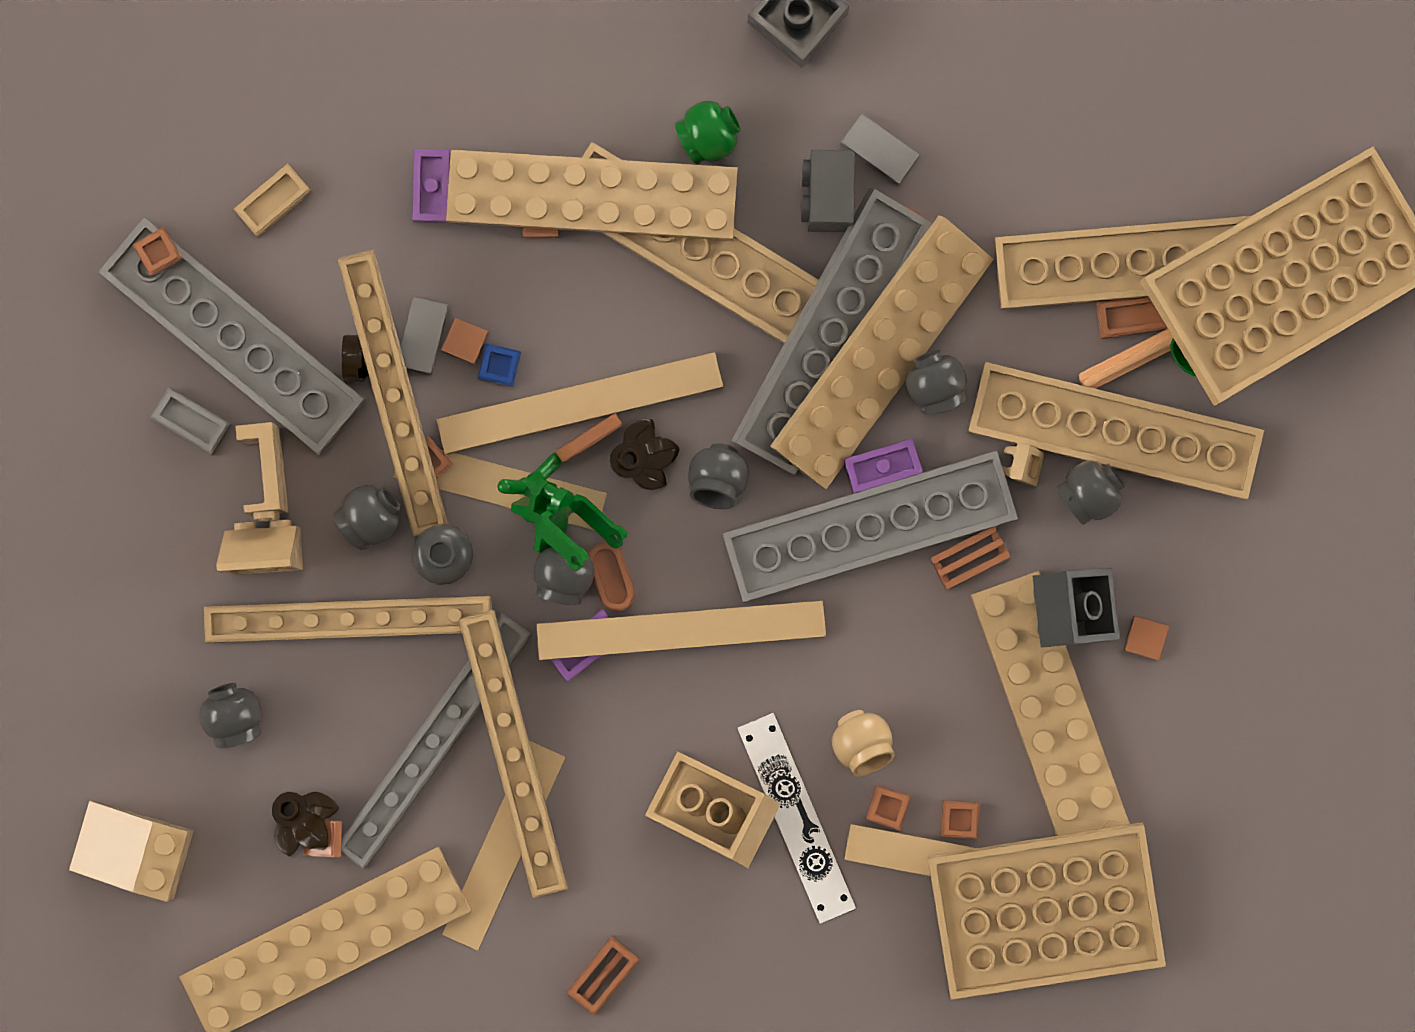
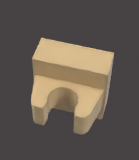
[1002,443,1045,487]

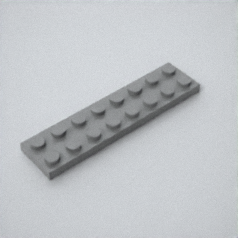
[731,187,932,475]
[98,217,365,455]
[722,451,1018,603]

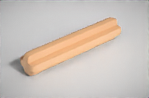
[1078,329,1173,389]

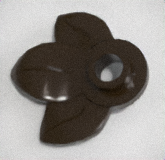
[610,419,679,490]
[272,792,339,857]

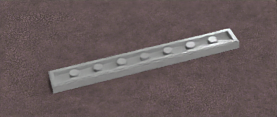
[341,613,532,869]

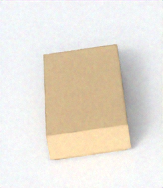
[233,163,312,238]

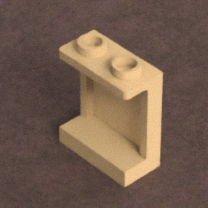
[235,422,289,522]

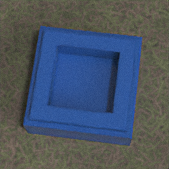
[478,343,521,387]

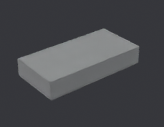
[841,114,920,185]
[401,296,449,375]
[150,387,232,455]

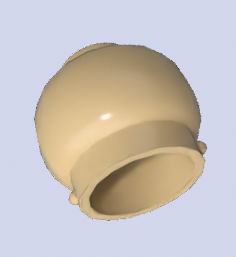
[832,710,895,777]

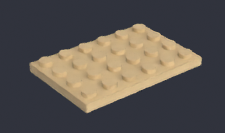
[928,822,1166,1000]

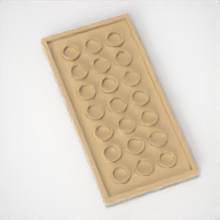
[1140,146,1415,406]

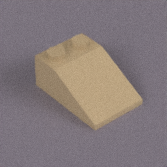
[217,520,303,575]
[645,751,781,868]
[69,801,194,902]

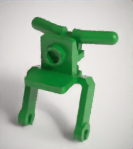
[497,452,627,571]

